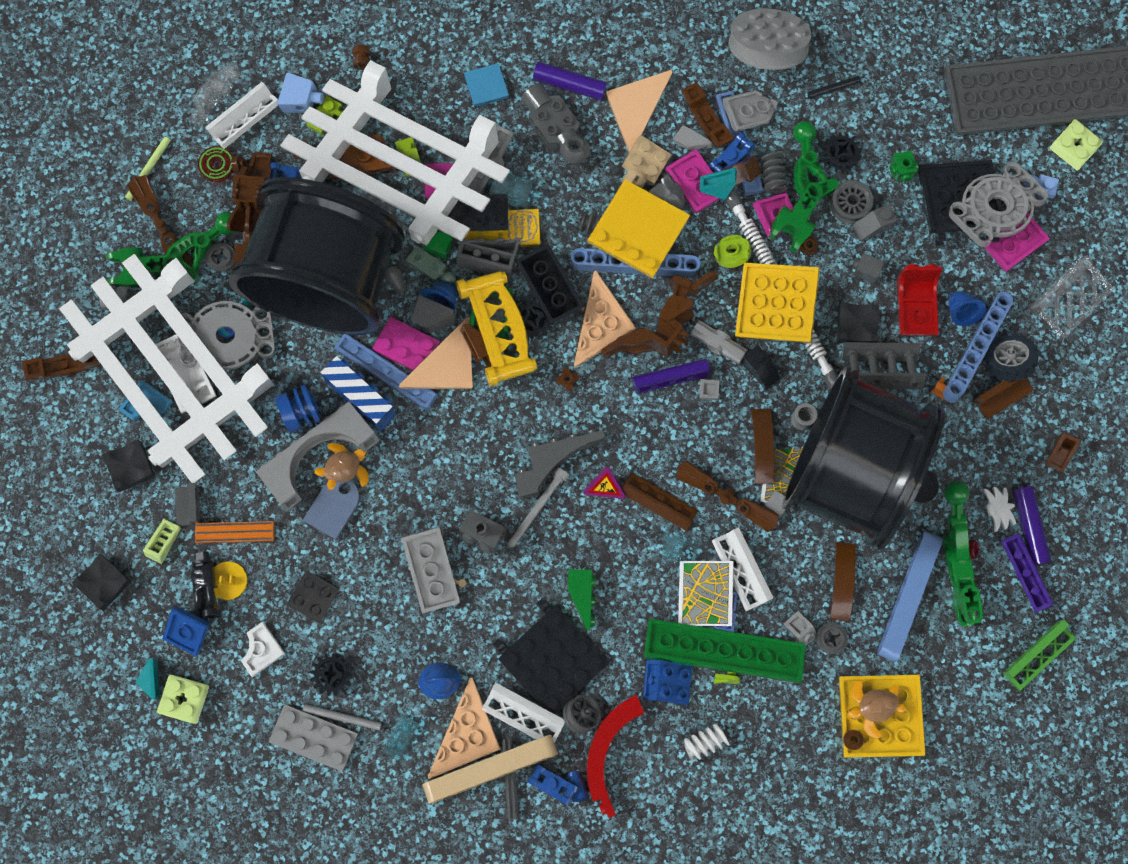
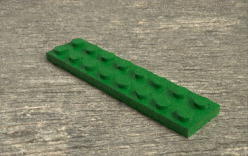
[643,619,805,684]

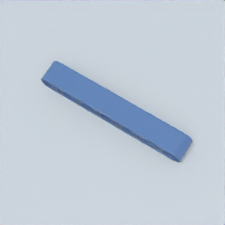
[571,248,701,277]
[943,292,1013,403]
[877,530,943,662]

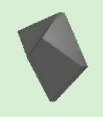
[411,295,456,333]

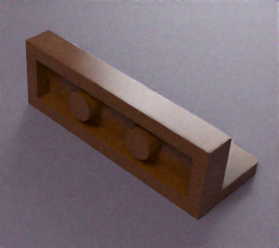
[974,378,1033,419]

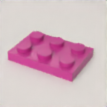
[665,149,720,214]
[984,212,1050,273]
[372,317,441,371]

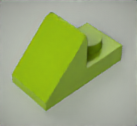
[395,137,421,177]

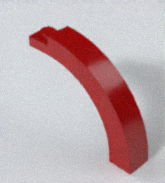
[587,695,644,818]

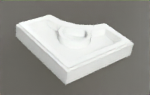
[241,622,285,677]

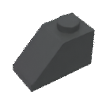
[852,204,898,241]

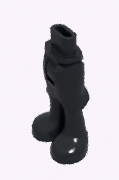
[188,551,221,620]

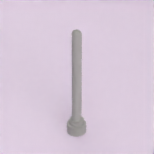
[508,467,570,547]

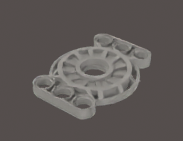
[949,162,1048,247]
[177,301,275,370]

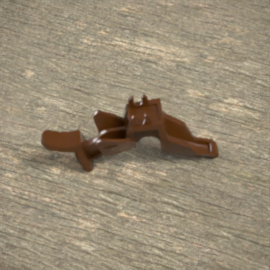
[227,152,271,266]
[601,271,718,359]

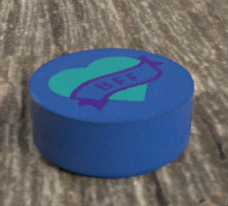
[217,327,235,340]

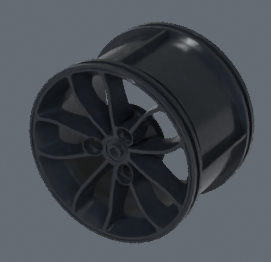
[228,177,406,335]
[782,366,945,551]

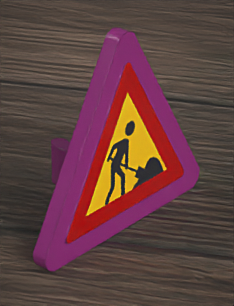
[583,466,626,499]

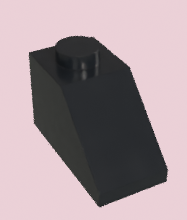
[741,345,781,390]

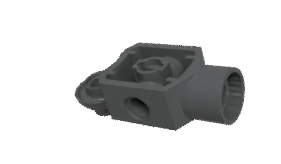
[521,83,590,163]

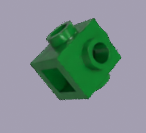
[890,151,918,182]

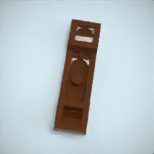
[681,82,734,148]
[22,354,101,380]
[751,409,775,484]
[830,542,856,622]

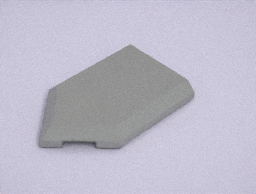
[723,90,778,132]

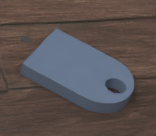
[303,480,360,541]

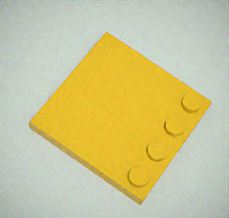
[587,179,690,279]
[735,263,820,343]
[839,675,925,758]

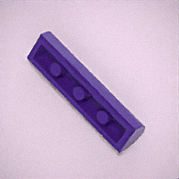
[533,61,608,101]
[632,359,710,394]
[1013,486,1051,565]
[1001,533,1054,613]

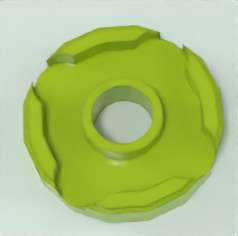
[714,235,752,268]

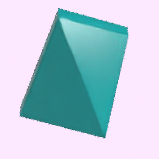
[700,167,737,200]
[135,658,160,700]

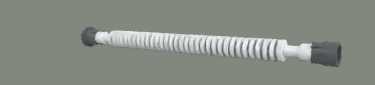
[725,190,839,391]

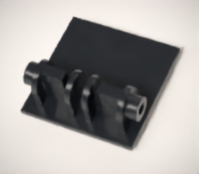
[286,570,339,623]

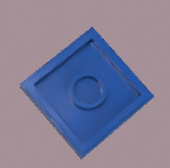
[162,605,210,657]

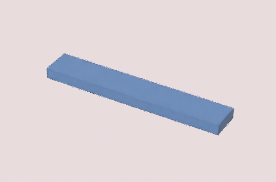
[715,91,764,196]
[334,334,438,411]

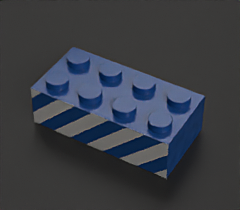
[320,356,396,432]

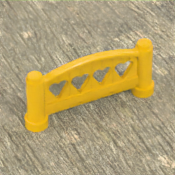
[456,271,537,387]

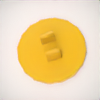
[214,561,248,600]

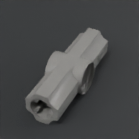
[690,320,747,365]

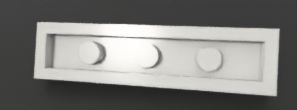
[205,82,278,149]
[712,527,773,611]
[482,682,565,743]

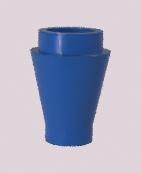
[568,771,589,803]

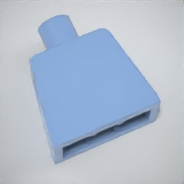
[277,73,324,113]

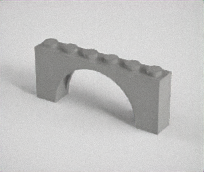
[256,402,379,512]

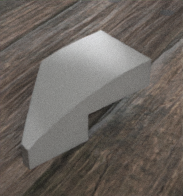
[673,126,713,151]

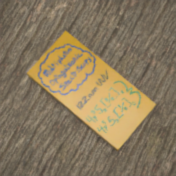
[465,209,540,247]

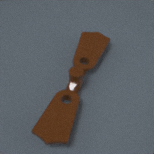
[126,175,193,267]
[677,460,779,532]

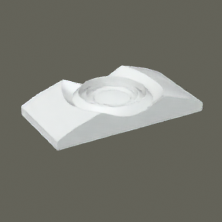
[155,334,217,413]

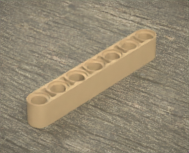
[422,735,558,804]

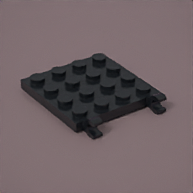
[918,160,1002,246]
[493,599,609,714]

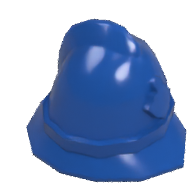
[419,280,458,312]
[949,291,986,326]
[418,663,462,699]

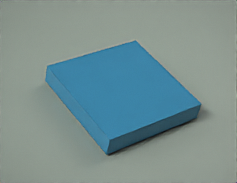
[464,63,509,108]

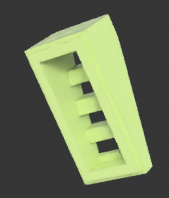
[143,519,181,564]

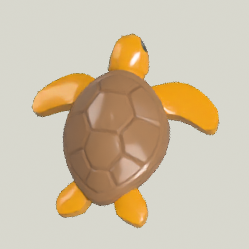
[314,442,369,490]
[847,680,906,738]

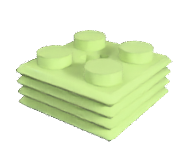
[1050,119,1103,170]
[157,674,209,724]

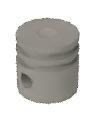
[791,403,817,431]

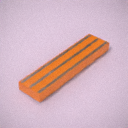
[195,521,275,544]

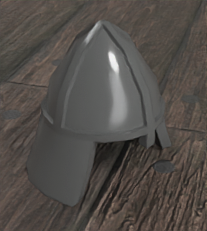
[647,173,685,211]

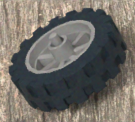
[985,334,1038,382]

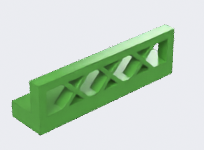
[1003,619,1076,691]

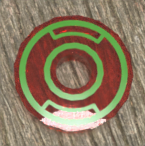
[198,146,234,182]

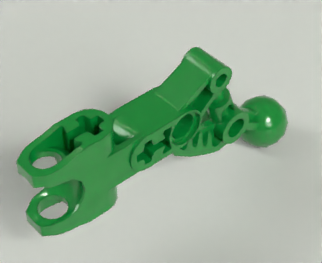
[769,121,839,253]
[106,212,236,288]
[941,480,983,627]

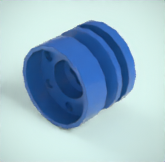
[274,385,321,434]

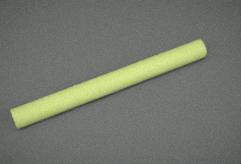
[125,137,171,201]

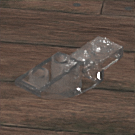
[189,62,241,129]

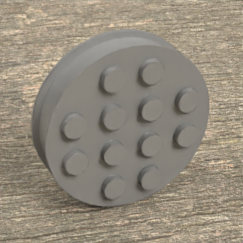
[729,8,811,70]

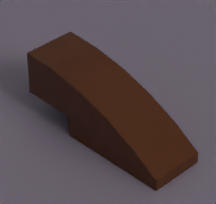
[460,324,492,368]

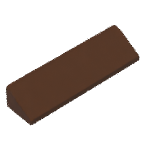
[622,472,698,531]

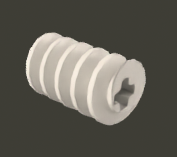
[684,724,729,763]

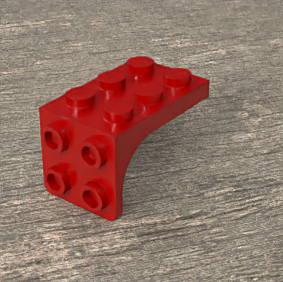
[897,264,942,336]

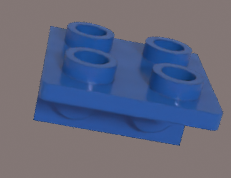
[643,660,692,705]

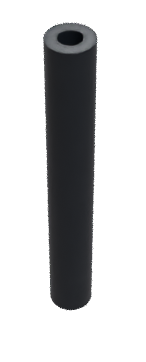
[807,76,861,99]

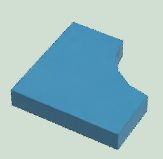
[118,380,173,422]

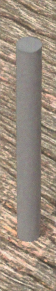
[303,704,382,731]

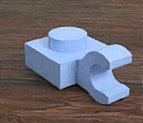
[1024,174,1059,199]

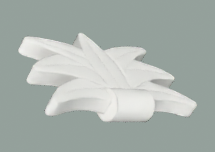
[983,487,1016,532]

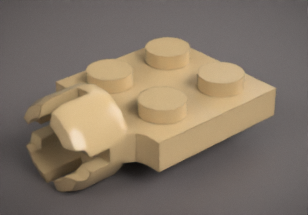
[622,135,671,189]

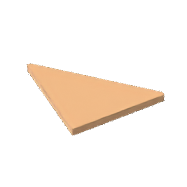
[606,70,672,152]
[574,271,636,368]
[399,317,473,389]
[428,677,501,779]

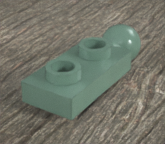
[405,246,456,284]

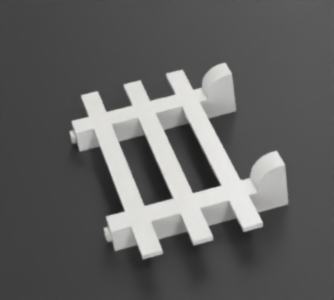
[280,60,510,245]
[59,254,274,483]

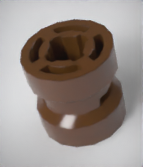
[352,45,371,70]

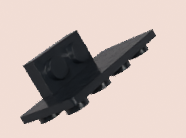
[437,194,508,232]

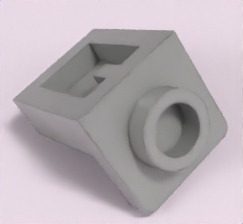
[784,611,817,644]

